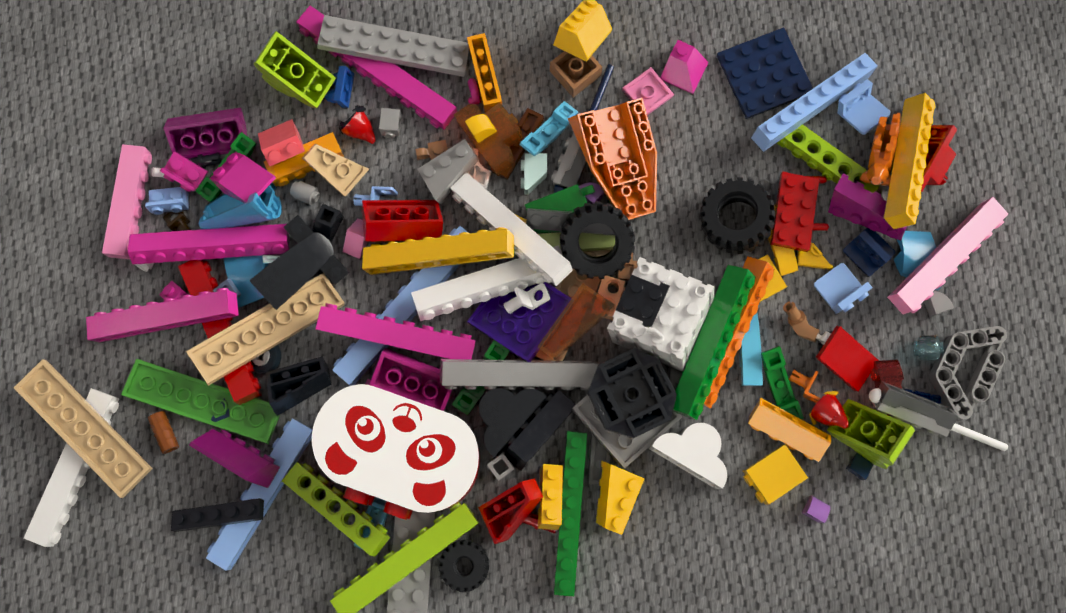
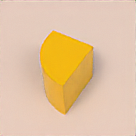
[465,114,497,143]

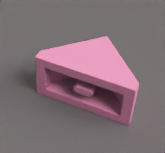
[343,218,368,259]

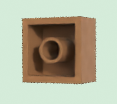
[550,51,602,98]

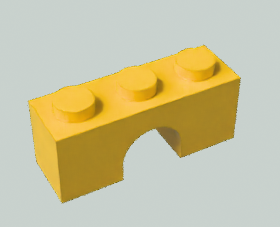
[538,464,563,530]

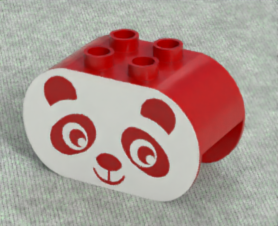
[312,384,480,520]

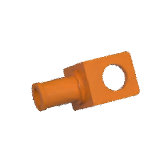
[789,370,821,404]

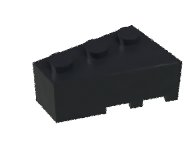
[266,356,332,416]

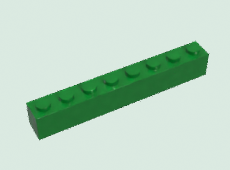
[673,265,755,420]
[554,431,587,597]

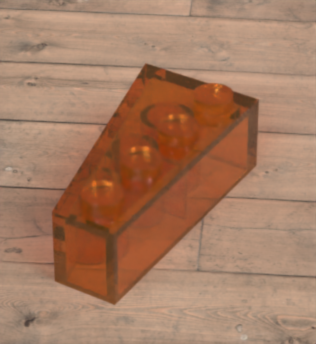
[537,283,616,360]

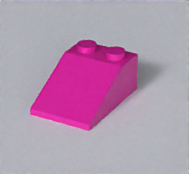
[210,152,276,203]

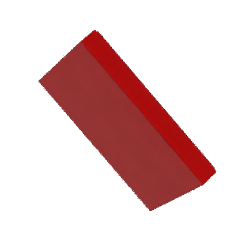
[815,326,879,392]

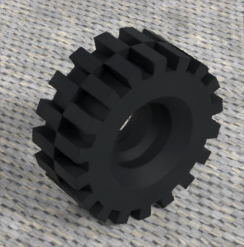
[438,540,490,592]

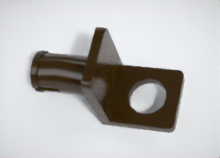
[163,212,191,231]

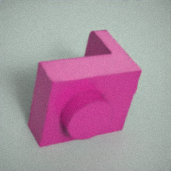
[159,281,189,300]

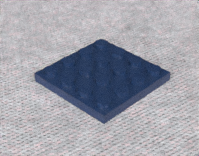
[716,27,813,119]

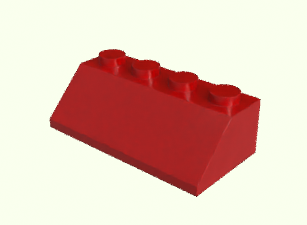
[362,200,443,242]

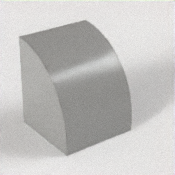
[923,291,954,317]
[487,453,514,481]

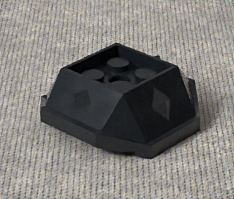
[587,348,677,438]

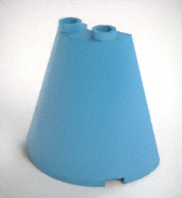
[198,168,282,229]

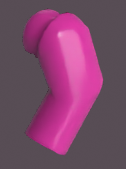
[468,78,481,106]

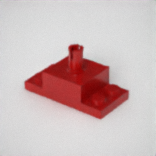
[888,125,957,192]

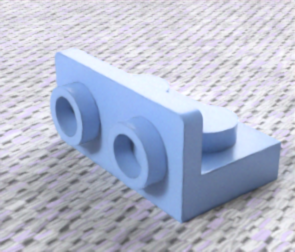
[145,187,189,215]

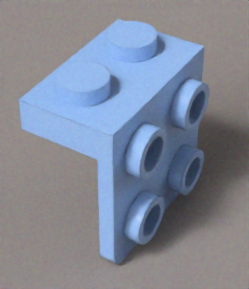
[837,79,891,135]
[814,263,873,314]

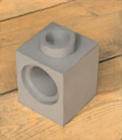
[379,108,402,138]

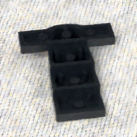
[250,215,349,310]

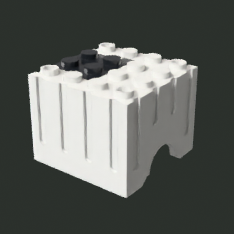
[607,257,714,372]

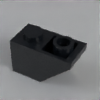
[312,204,344,243]

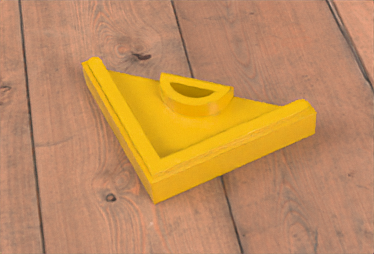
[797,242,833,270]

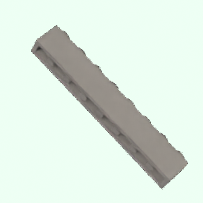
[440,359,599,390]

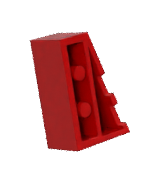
[478,479,543,544]

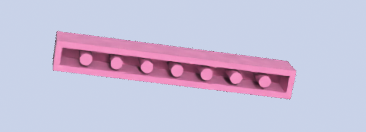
[887,197,1008,314]

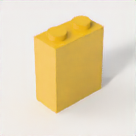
[743,444,808,505]

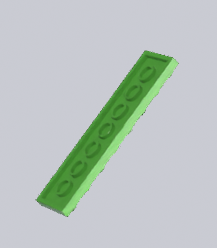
[121,359,280,444]

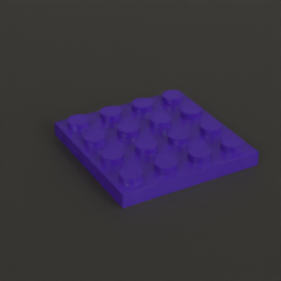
[467,282,574,362]

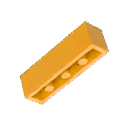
[467,33,503,113]
[264,132,344,187]
[748,398,831,462]

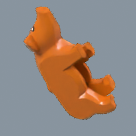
[860,113,900,186]

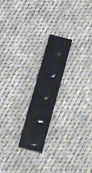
[171,498,264,532]

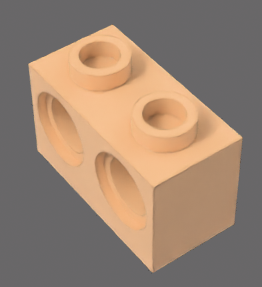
[591,275,626,320]

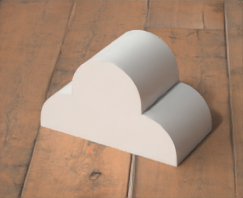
[648,423,727,489]

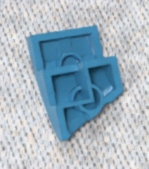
[893,231,941,290]
[224,255,269,308]

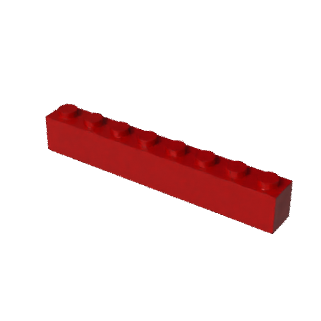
[178,260,262,405]

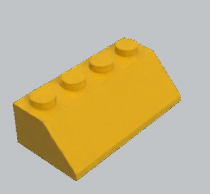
[553,0,612,62]

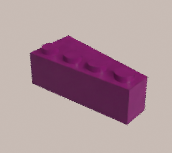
[828,173,908,241]

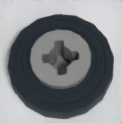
[250,345,281,374]

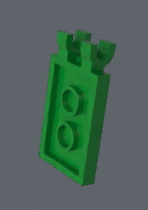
[525,184,595,234]

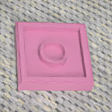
[622,67,674,116]

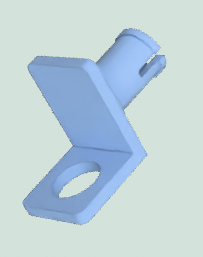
[353,186,398,206]

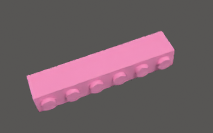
[102,144,152,259]

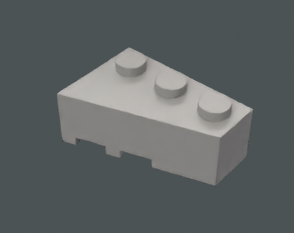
[418,139,479,204]

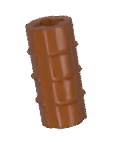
[148,411,179,454]

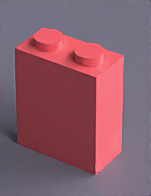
[258,119,305,166]

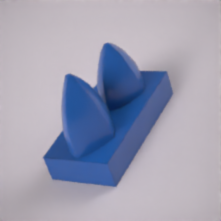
[324,66,354,108]

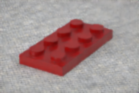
[770,171,819,252]

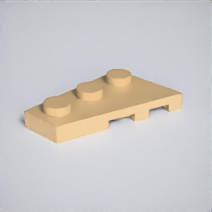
[302,144,369,197]

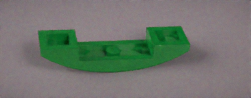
[196,132,257,203]
[452,340,510,415]
[761,346,804,419]

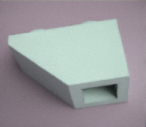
[521,153,547,195]

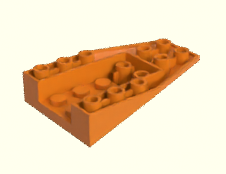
[568,98,657,220]

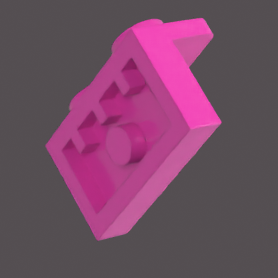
[160,152,208,192]

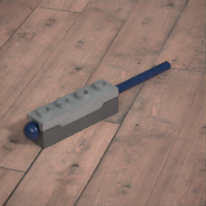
[551,64,614,193]

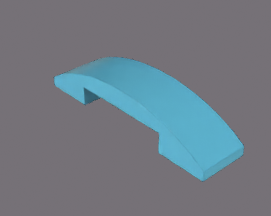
[520,101,578,156]

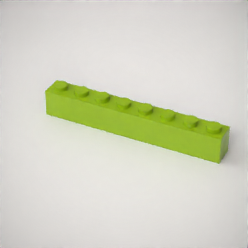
[330,502,479,613]

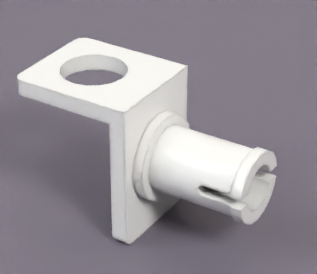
[504,283,550,314]

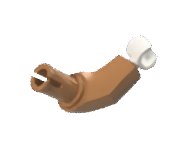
[783,302,831,345]

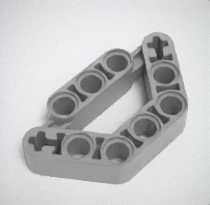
[929,326,1007,421]

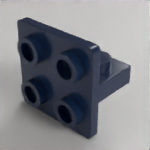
[842,228,896,277]

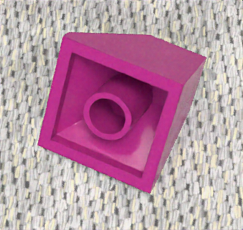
[660,40,709,94]

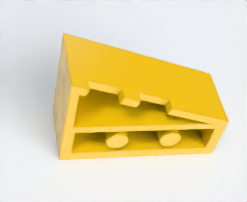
[596,461,645,535]

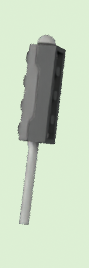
[869,381,1008,451]

